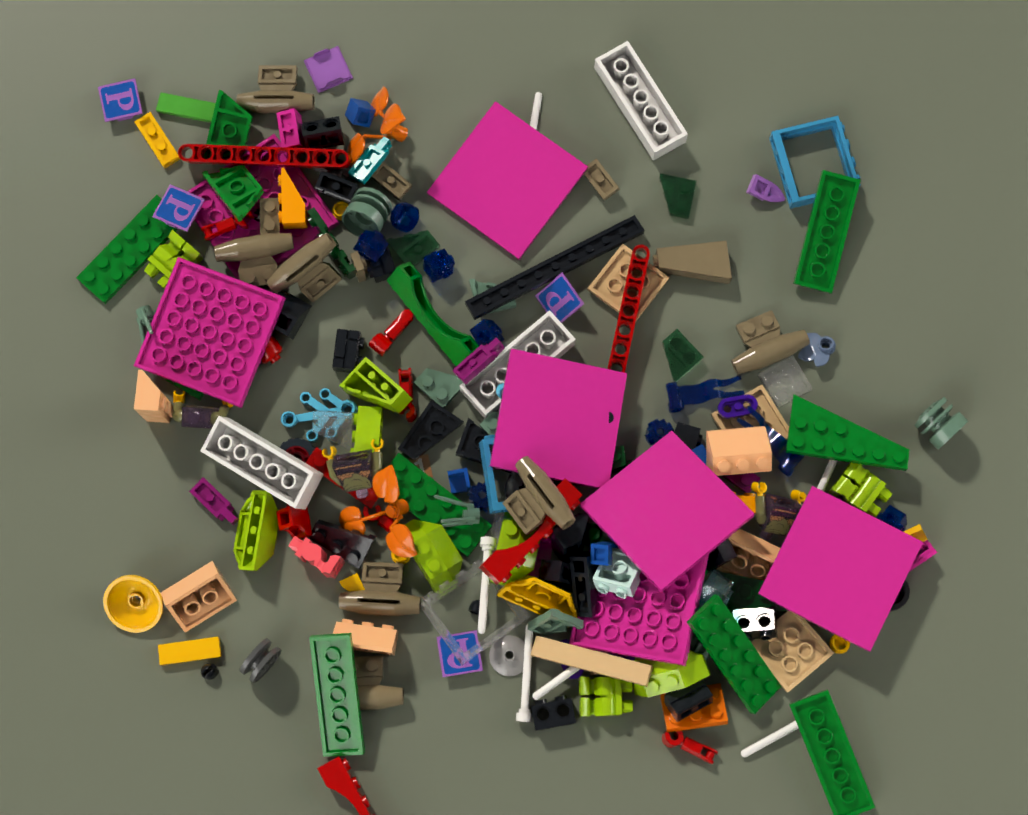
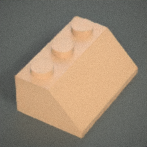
[134,370,173,423]
[706,426,772,476]
[717,528,780,580]
[161,561,237,633]
[333,619,398,656]

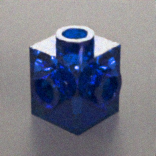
[353,230,389,263]
[423,248,455,282]
[470,319,505,346]
[644,419,675,446]
[467,482,498,512]
[876,505,907,531]

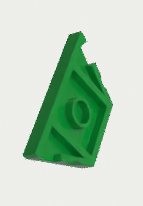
[204,90,253,159]
[202,165,264,222]

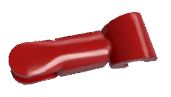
[201,211,255,241]
[369,309,413,357]
[398,368,417,423]
[363,505,399,533]
[662,731,718,764]

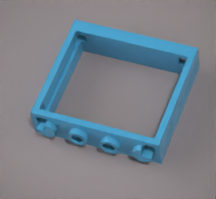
[769,116,861,209]
[479,435,508,514]

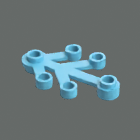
[281,388,358,443]

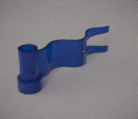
[666,376,745,413]
[736,406,805,477]

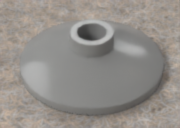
[489,635,525,676]

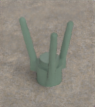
[136,305,156,344]
[434,495,480,528]

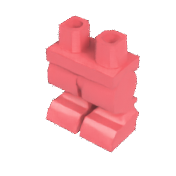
[289,536,345,579]

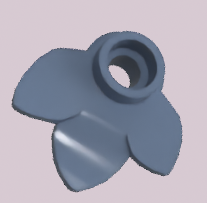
[798,333,836,367]

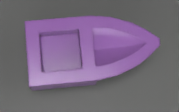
[746,174,785,202]

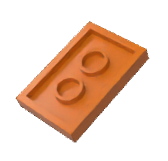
[660,683,728,732]

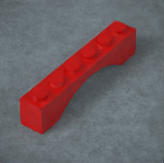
[479,478,583,585]
[317,756,375,815]

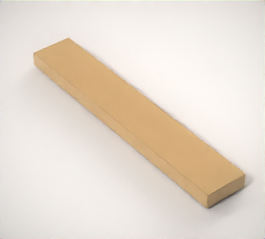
[530,635,653,687]

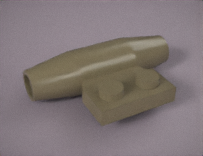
[237,65,315,113]
[214,233,294,287]
[266,233,342,303]
[731,310,810,374]
[503,456,576,535]
[339,561,422,616]
[354,656,404,710]

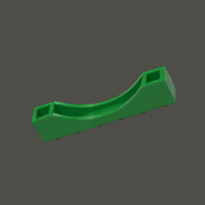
[386,262,479,366]

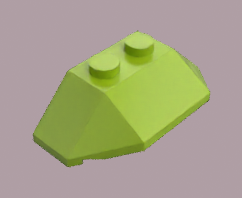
[233,490,278,571]
[489,512,540,586]
[405,519,463,598]
[632,650,710,698]

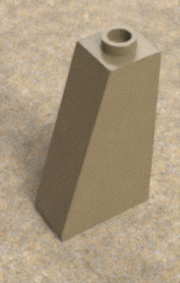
[653,241,732,284]

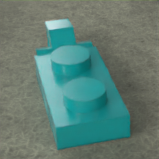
[348,136,392,185]

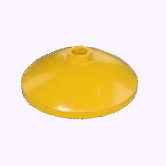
[103,575,164,633]

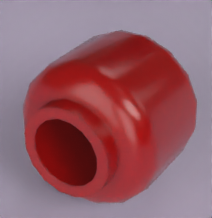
[261,336,283,364]

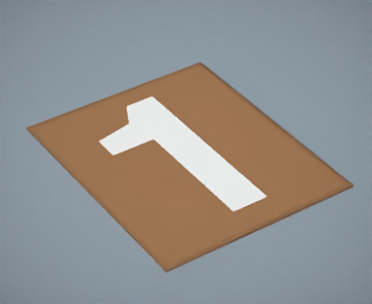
[409,454,433,477]

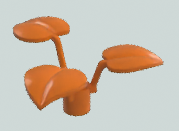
[347,86,408,166]
[339,465,418,558]

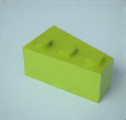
[339,357,412,414]
[350,406,383,470]

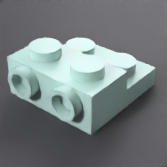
[592,548,641,599]

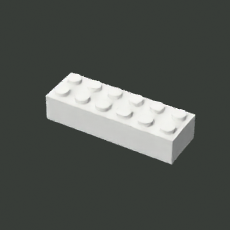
[594,41,688,161]
[460,310,576,419]
[200,416,324,510]

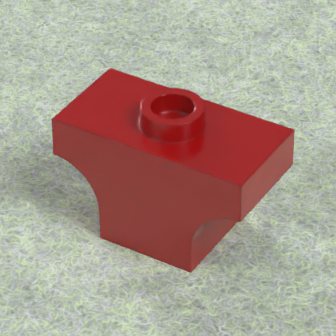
[276,504,312,539]

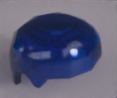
[390,202,419,233]

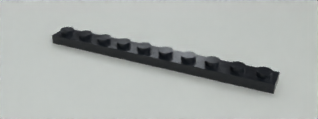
[465,215,645,320]

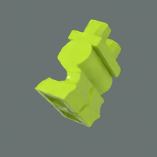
[144,230,204,289]
[828,463,892,517]
[579,676,633,717]

